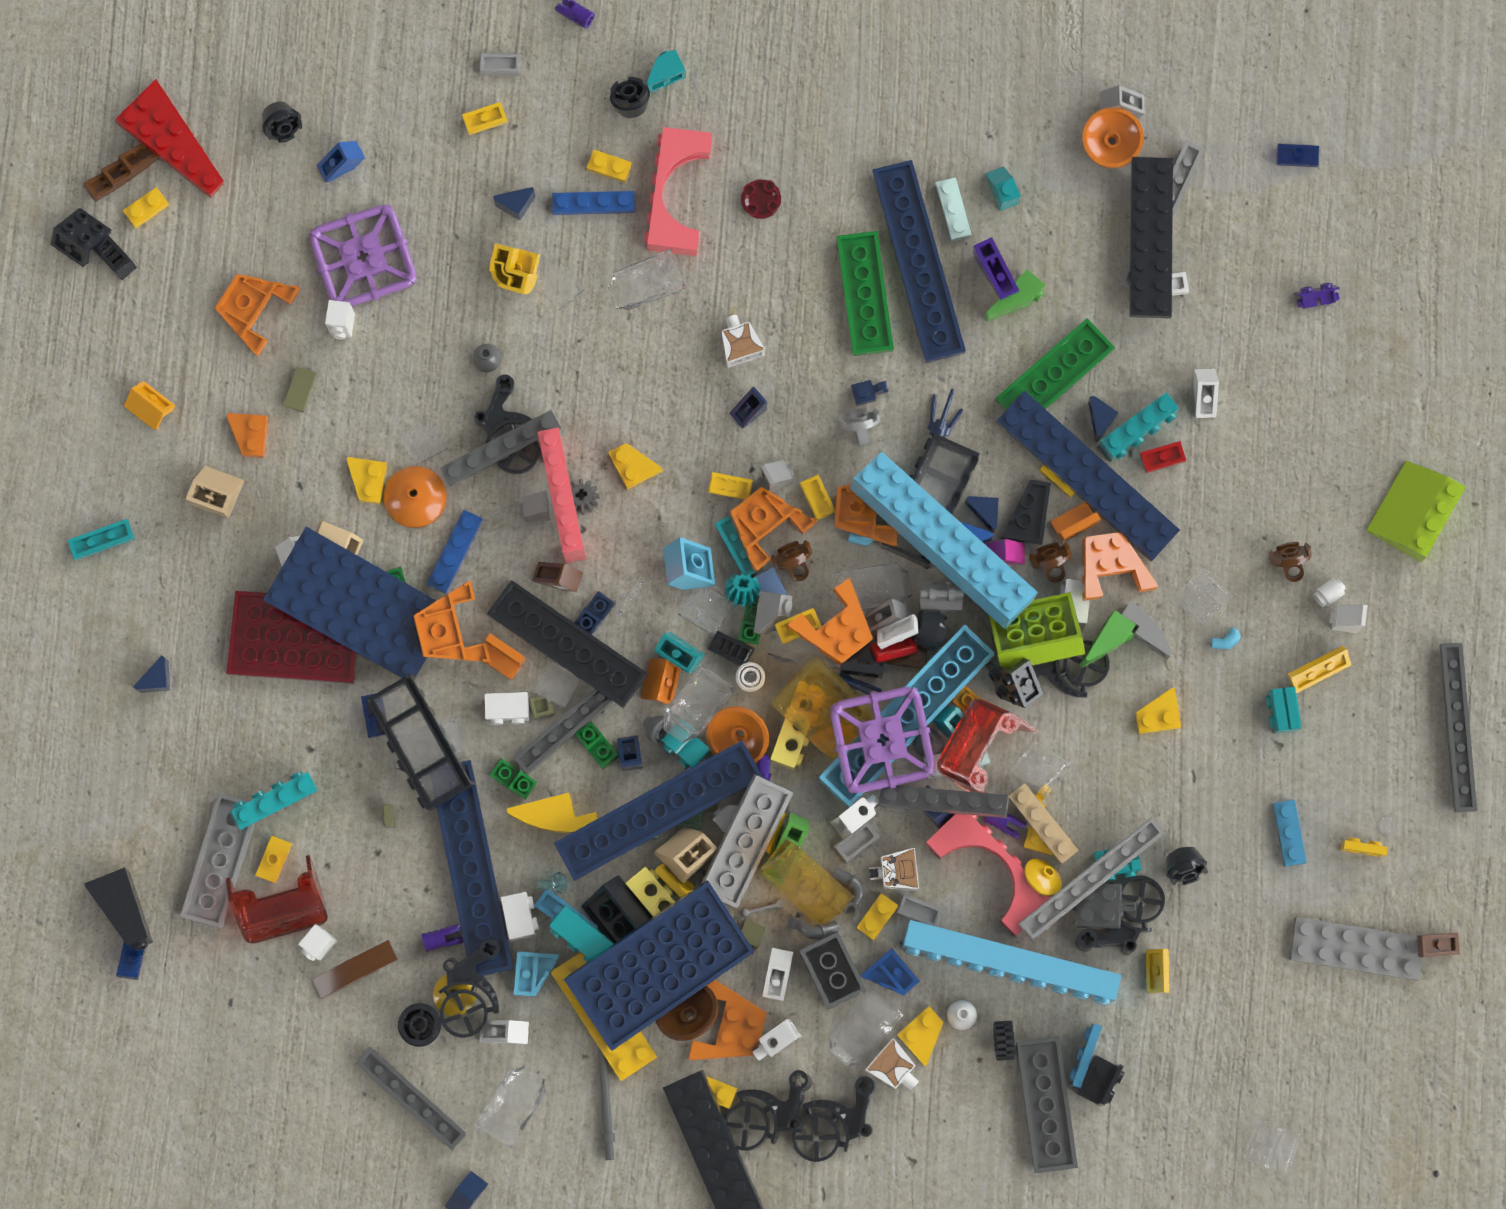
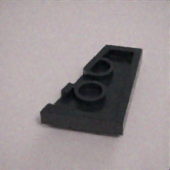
[1001,480,1051,545]

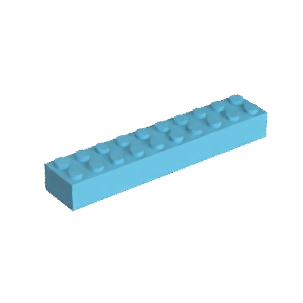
[850,452,1038,629]
[816,624,995,808]
[902,920,1122,1005]

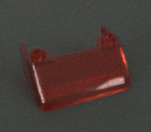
[937,699,1038,793]
[226,855,328,944]

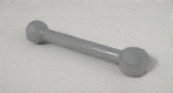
[741,900,785,917]

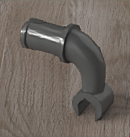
[831,868,864,917]
[788,911,840,941]

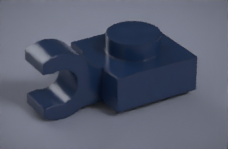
[851,380,889,406]

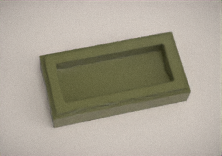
[283,367,317,413]

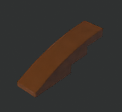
[83,144,159,202]
[313,940,398,999]

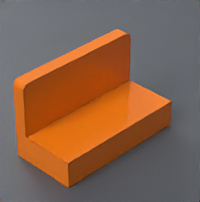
[1050,502,1101,543]
[485,633,526,680]
[641,658,681,706]

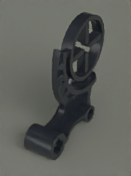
[474,374,539,475]
[1032,640,1110,698]
[1075,876,1165,955]
[439,937,501,1038]
[724,1070,812,1151]
[792,1076,876,1162]

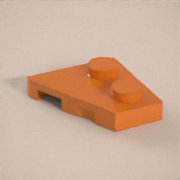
[227,413,268,458]

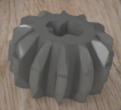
[571,479,600,515]

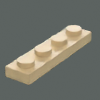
[1009,783,1079,864]

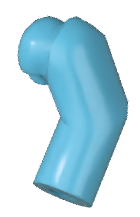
[848,532,875,546]
[1211,628,1241,649]

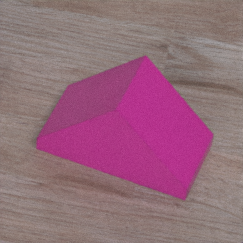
[985,539,1025,565]

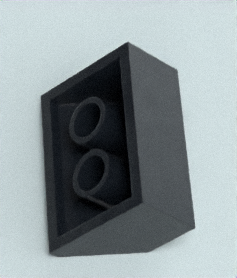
[581,875,652,943]

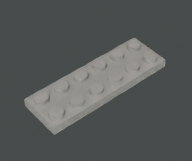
[701,774,793,908]
[180,793,255,929]
[1290,917,1422,981]

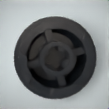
[610,77,650,118]
[262,101,302,143]
[911,610,948,651]
[1166,847,1208,885]
[398,1003,441,1047]

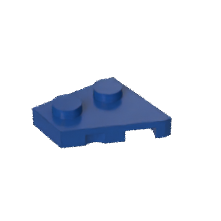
[860,948,920,996]

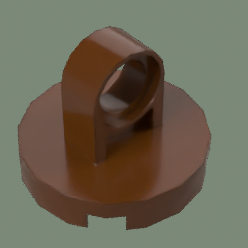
[771,540,812,581]
[1029,542,1072,583]
[1269,542,1312,582]

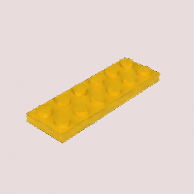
[550,952,657,1082]

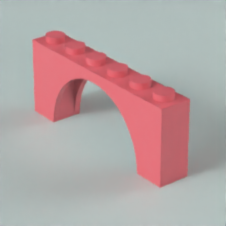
[644,127,712,256]
[538,428,586,563]
[925,814,1051,937]

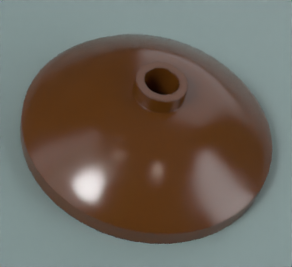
[655,986,718,1041]

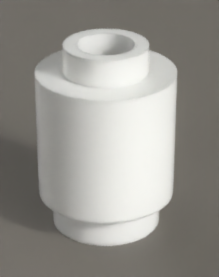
[1313,578,1346,608]

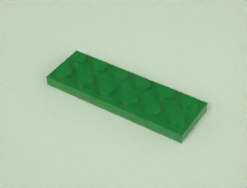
[836,231,894,356]
[995,318,1115,411]

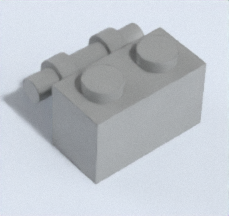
[919,581,964,614]

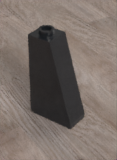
[84,867,153,951]

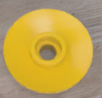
[1024,858,1062,896]
[433,974,476,1016]

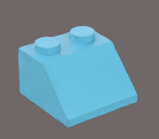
[663,537,715,590]

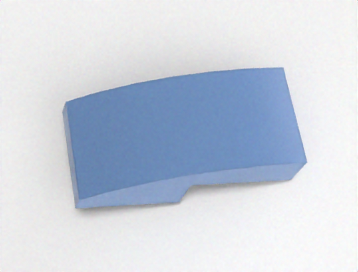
[755,567,793,607]

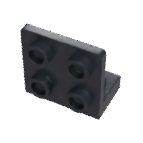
[50,208,111,267]
[840,635,884,679]
[986,658,1044,708]
[1077,1055,1125,1106]

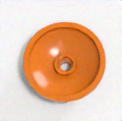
[1082,108,1144,168]
[384,466,447,528]
[706,706,769,764]

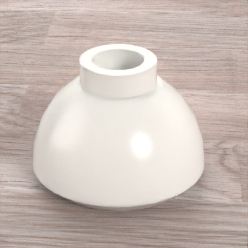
[736,662,765,692]
[947,1000,977,1030]

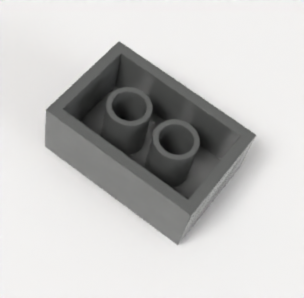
[799,932,867,1011]

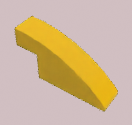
[506,793,598,834]

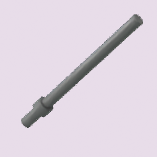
[598,1047,615,1160]

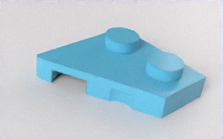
[514,951,559,997]

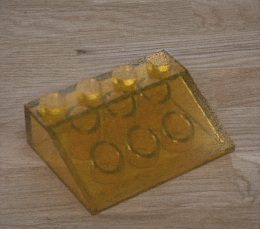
[771,653,874,761]

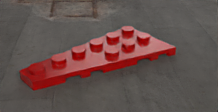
[115,79,224,198]

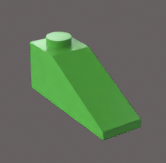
[984,269,1045,322]
[1079,610,1136,668]
[763,812,809,884]

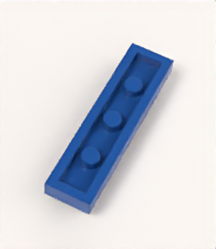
[552,191,635,215]
[427,510,483,594]

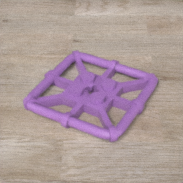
[309,204,417,307]
[830,686,935,794]

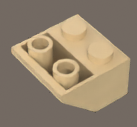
[186,466,244,519]
[315,521,363,555]
[654,826,718,883]

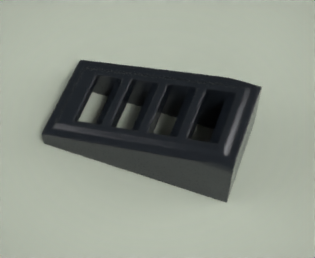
[93,235,137,280]
[708,631,755,666]

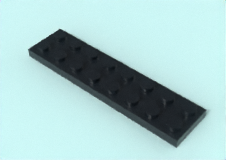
[1129,157,1173,319]
[487,580,648,709]
[663,1070,764,1209]

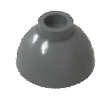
[473,344,501,372]
[643,715,672,744]
[913,728,943,757]

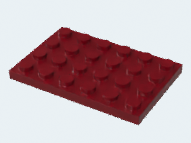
[226,591,357,684]

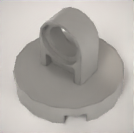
[838,408,880,447]

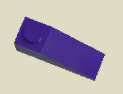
[973,237,1019,300]

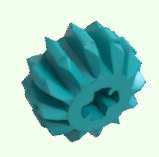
[724,572,761,608]

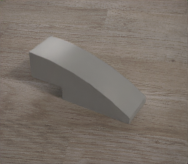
[1122,601,1173,660]

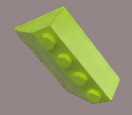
[1366,460,1466,562]
[989,592,1085,669]

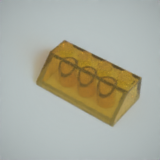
[758,839,855,925]

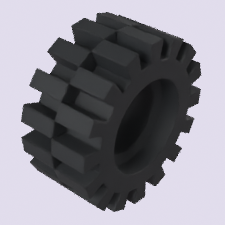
[993,1020,1015,1061]

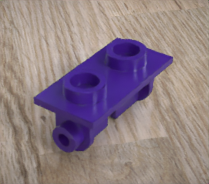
[1294,283,1340,309]

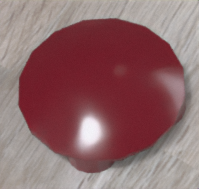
[741,179,781,219]

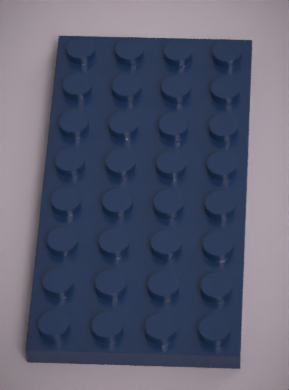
[263,526,437,678]
[564,880,755,1051]

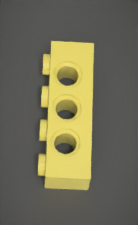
[770,680,825,771]
[626,867,675,917]

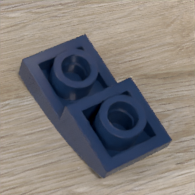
[574,591,616,635]

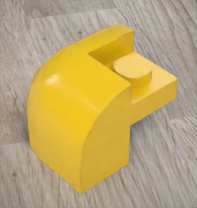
[489,243,540,294]

